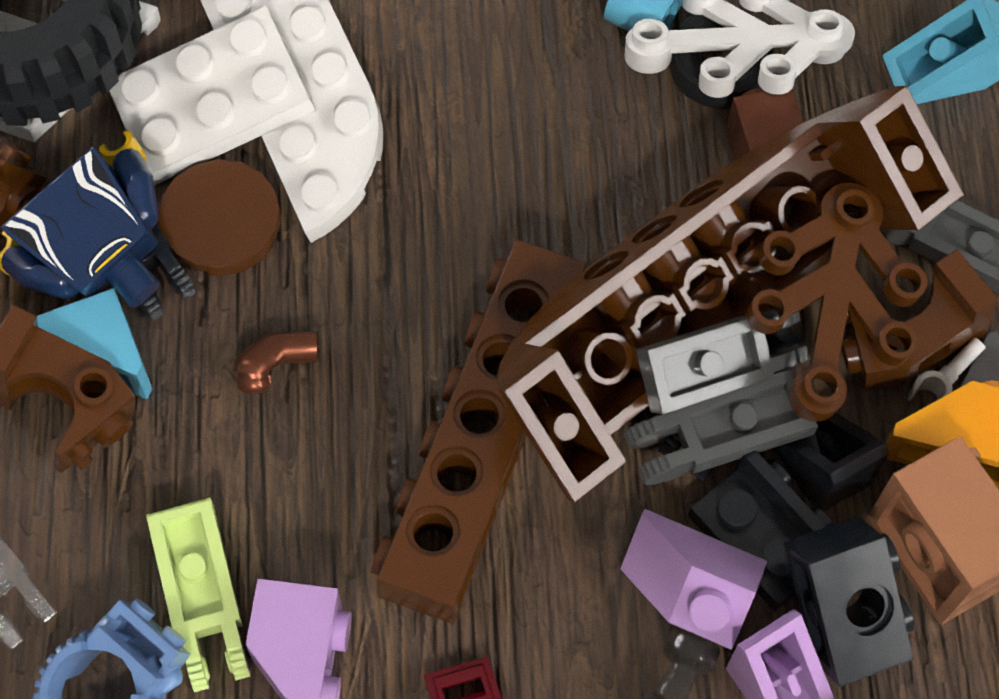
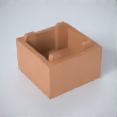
[867,436,999,626]

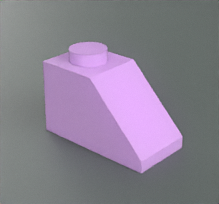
[620,509,767,650]

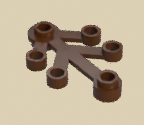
[747,183,928,422]

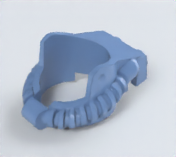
[32,598,191,699]

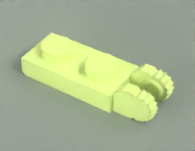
[146,498,251,692]

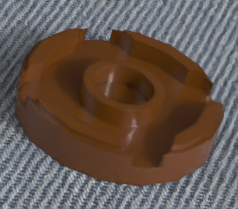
[158,159,282,277]

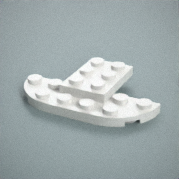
[110,0,383,243]

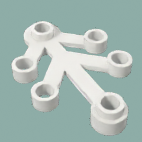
[624,0,855,98]

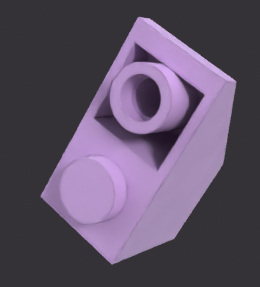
[246,579,352,699]

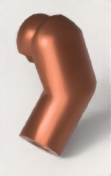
[233,331,319,394]

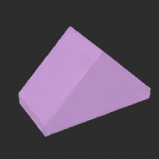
[725,609,834,699]

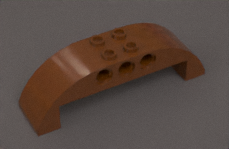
[496,85,964,502]

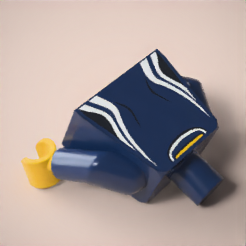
[0,130,160,308]

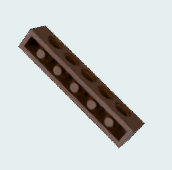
[371,239,587,625]

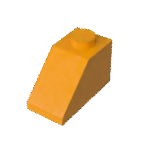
[885,380,999,488]

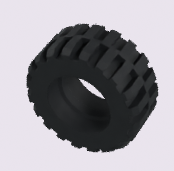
[0,0,142,126]

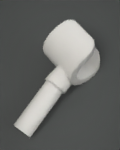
[907,337,986,402]

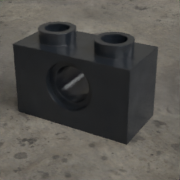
[784,516,914,687]

